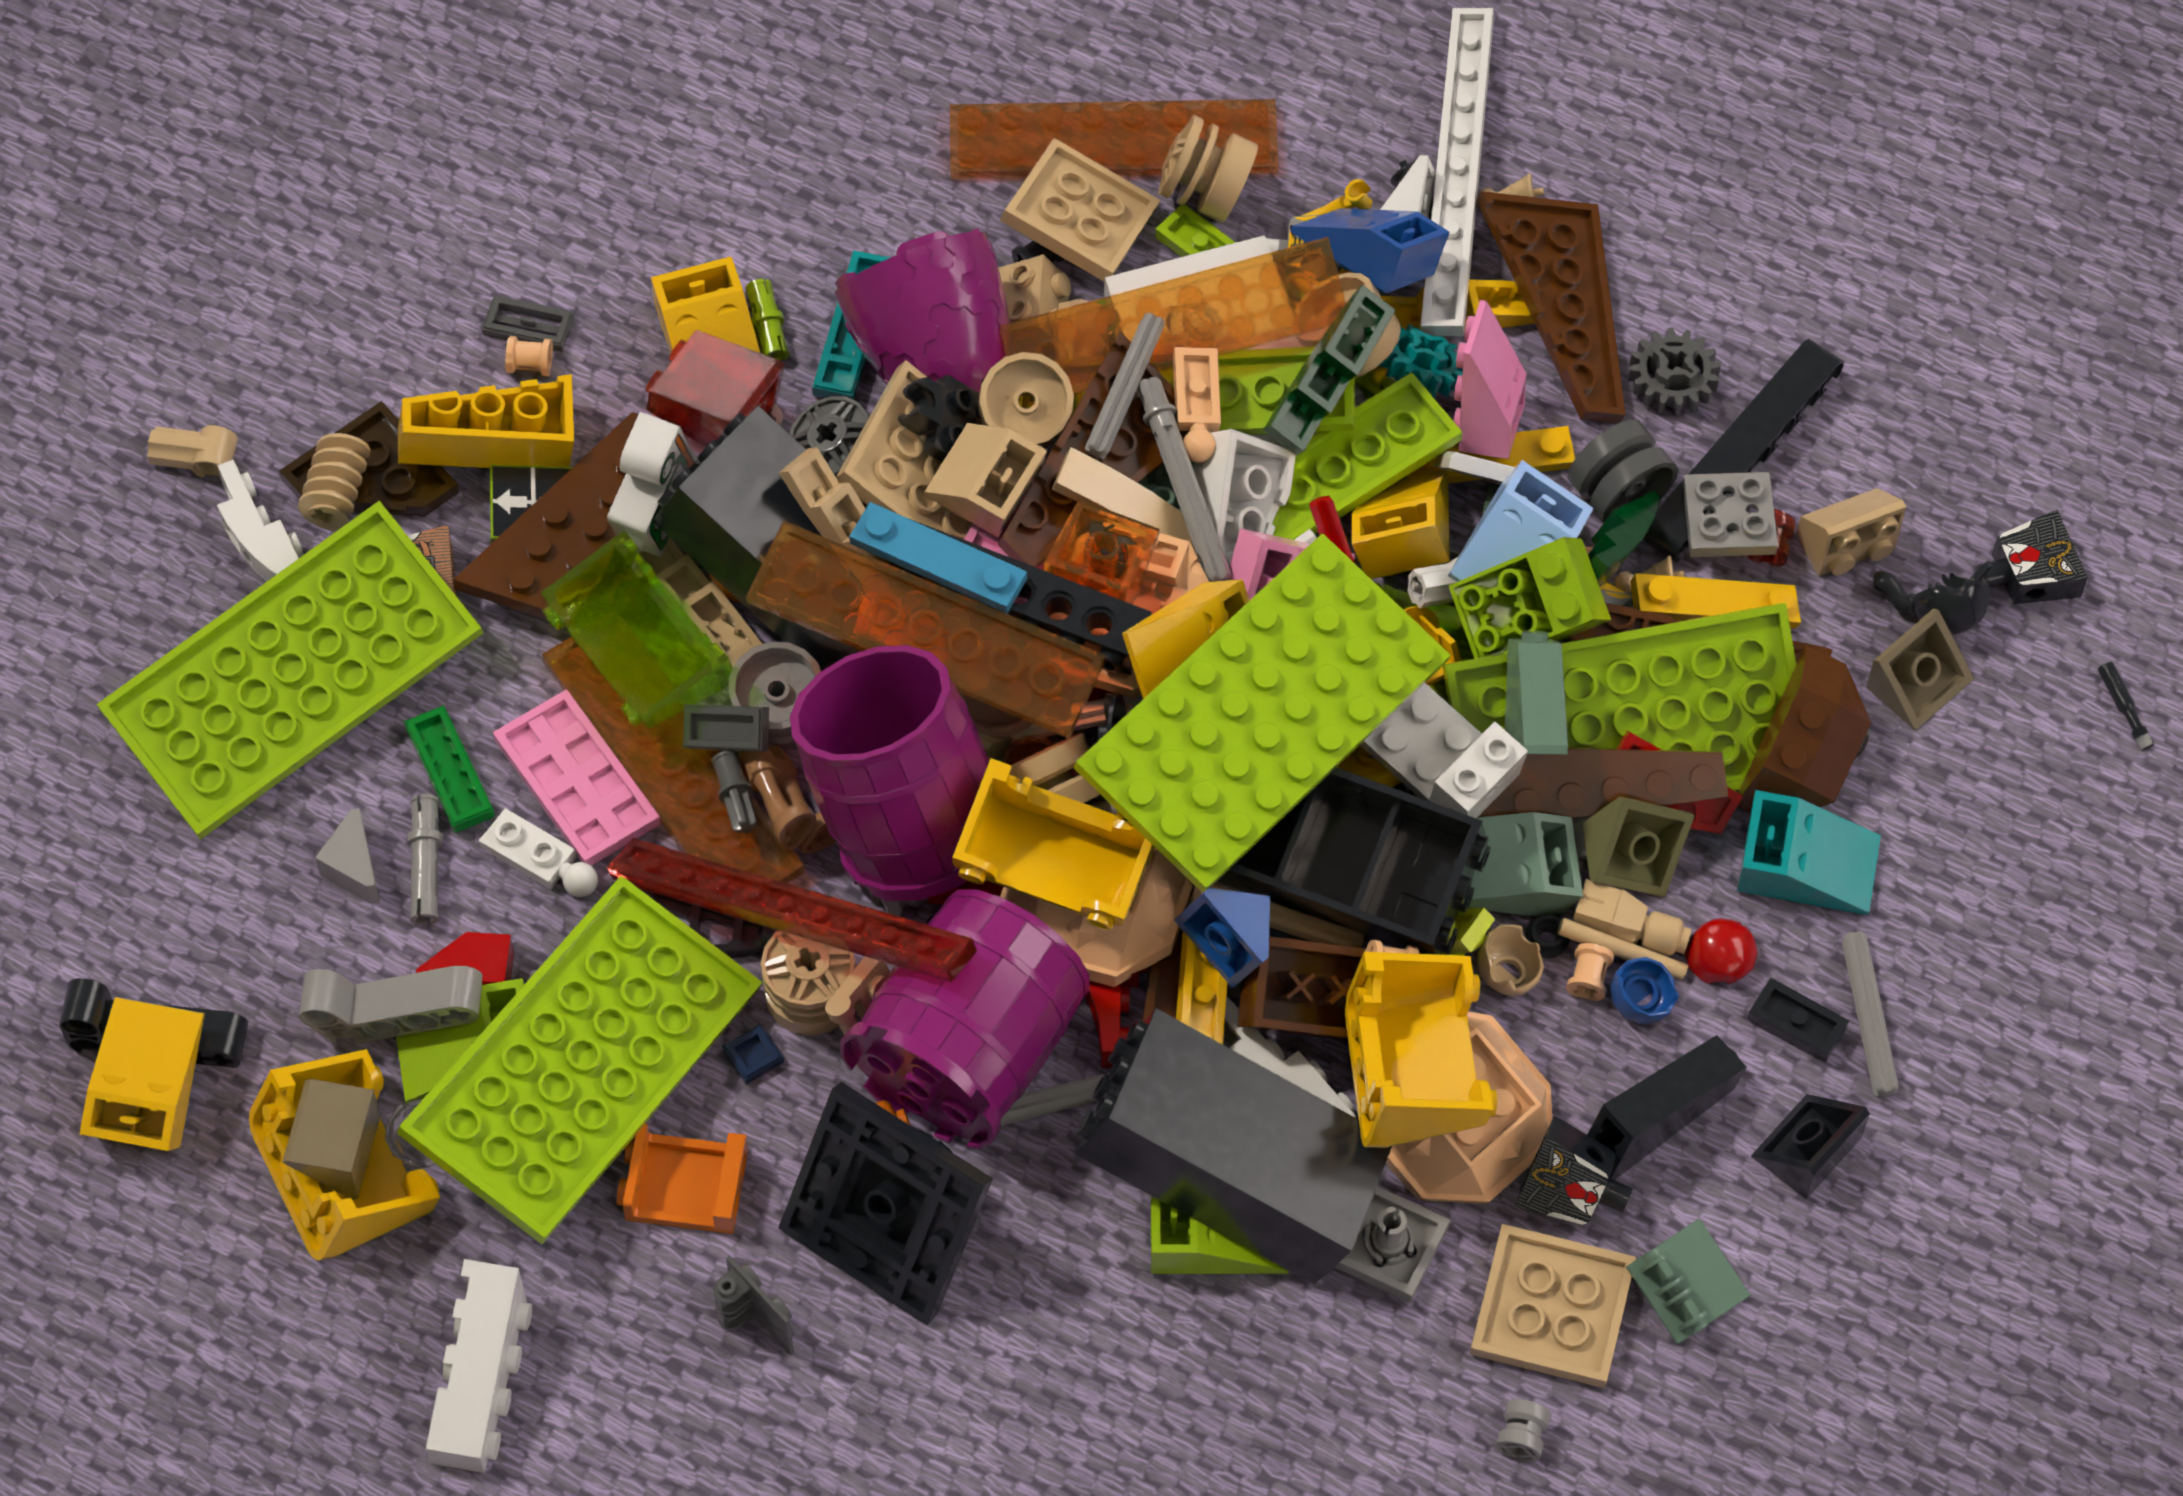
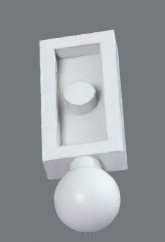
[479,808,598,897]

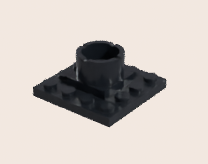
[778,1082,993,1325]

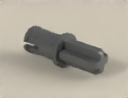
[711,750,758,834]

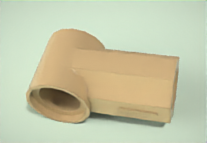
[147,425,238,480]

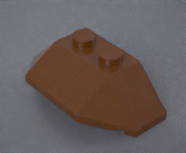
[1737,646,1871,813]

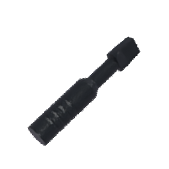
[2098,662,2154,751]

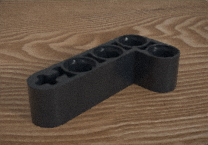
[59,978,248,1068]

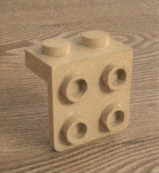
[999,255,1071,351]

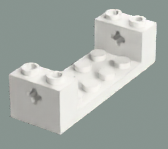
[1360,683,1528,818]

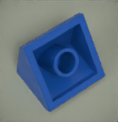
[1174,888,1270,988]

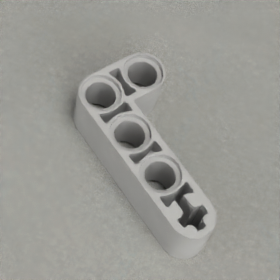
[299,966,483,1043]

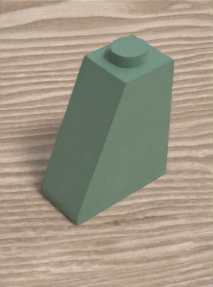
[1505,631,1568,755]

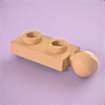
[1173,347,1221,463]

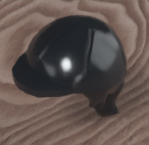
[1873,561,1993,635]

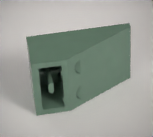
[1469,812,1583,917]

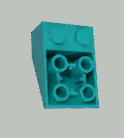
[1737,790,1881,915]

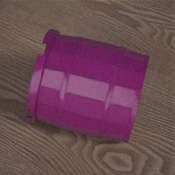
[790,645,989,901]
[840,889,1090,1150]

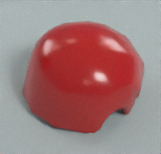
[1684,918,1758,985]

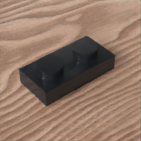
[1747,978,1850,1062]

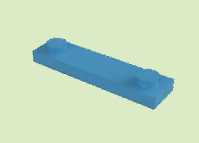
[849,502,1027,614]

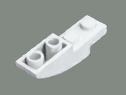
[217,460,304,582]
[1224,996,1356,1118]

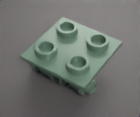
[1626,1218,1751,1344]

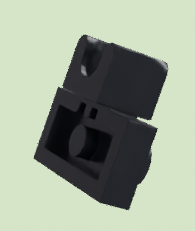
[898,374,980,463]

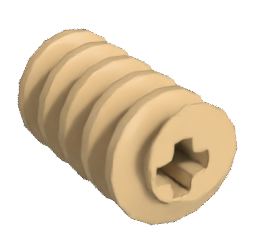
[298,433,371,531]

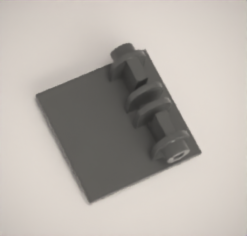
[713,1255,794,1356]

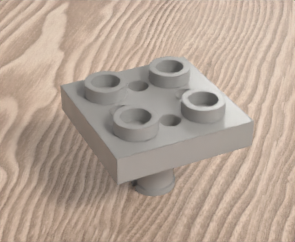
[1682,472,1778,557]
[1334,1186,1450,1303]

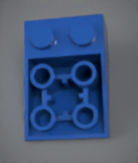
[1290,208,1450,293]

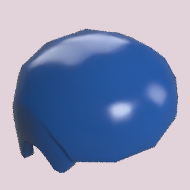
[1610,957,1679,1024]

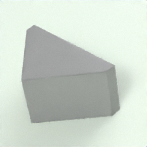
[315,808,380,904]

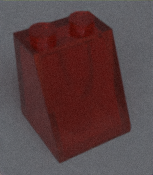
[645,330,785,447]

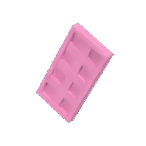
[493,689,661,866]

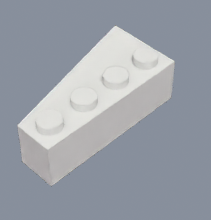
[426,1259,532,1473]

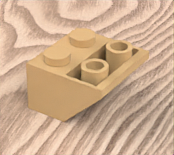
[923,423,1047,538]
[1796,488,1906,576]

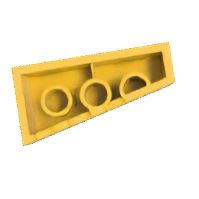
[398,374,574,468]

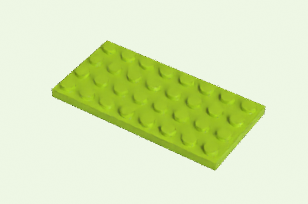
[96,501,483,840]
[1074,533,1451,893]
[1442,603,1796,790]
[397,876,763,1245]

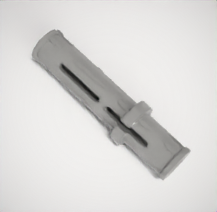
[407,794,443,924]

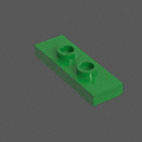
[403,705,495,834]

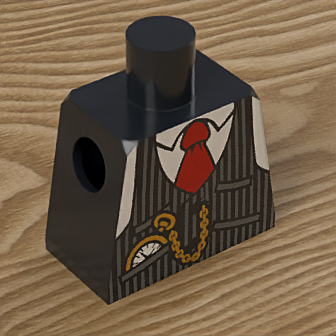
[1976,510,2088,604]
[1515,1116,1633,1225]

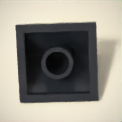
[1751,1094,1870,1199]

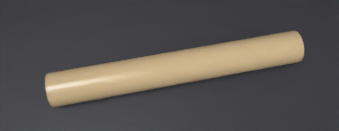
[1557,918,1688,981]

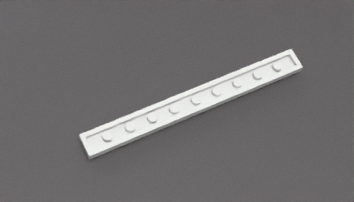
[1421,8,1494,336]

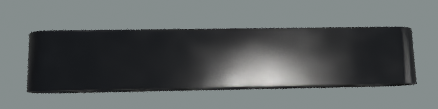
[1642,338,1845,562]

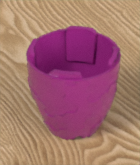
[834,228,1012,407]

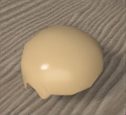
[1476,924,1544,996]

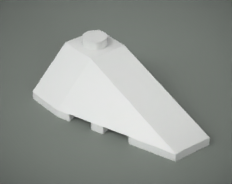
[1193,429,1296,567]

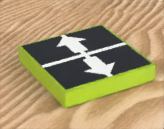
[489,465,573,544]

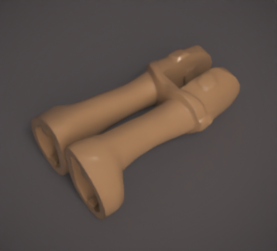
[739,745,836,854]

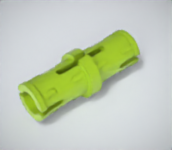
[745,279,790,363]

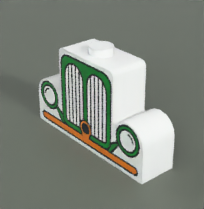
[607,412,697,557]

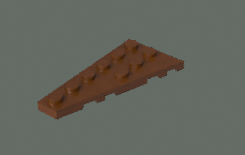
[1476,191,1626,424]
[998,332,1190,568]
[453,412,639,629]

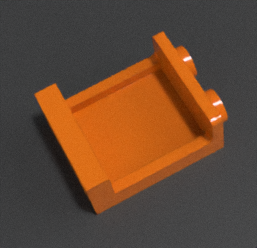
[616,1124,748,1234]

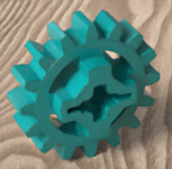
[1378,324,1463,398]

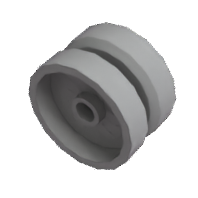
[728,642,821,751]

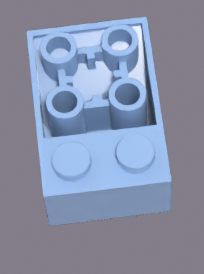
[1448,460,1594,582]

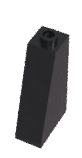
[1587,1035,1747,1180]

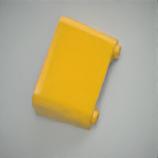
[952,758,1155,931]
[1345,951,1498,1148]
[249,1049,440,1260]

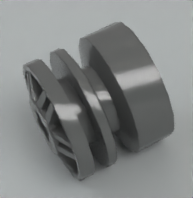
[789,396,870,501]

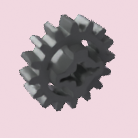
[1628,328,1721,416]

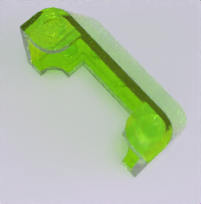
[541,530,733,729]

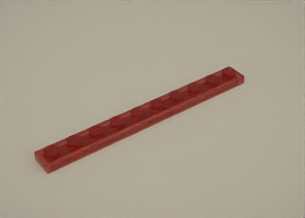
[607,838,977,983]

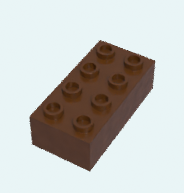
[1237,937,1366,1040]

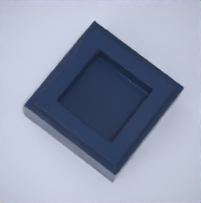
[722,1024,784,1085]

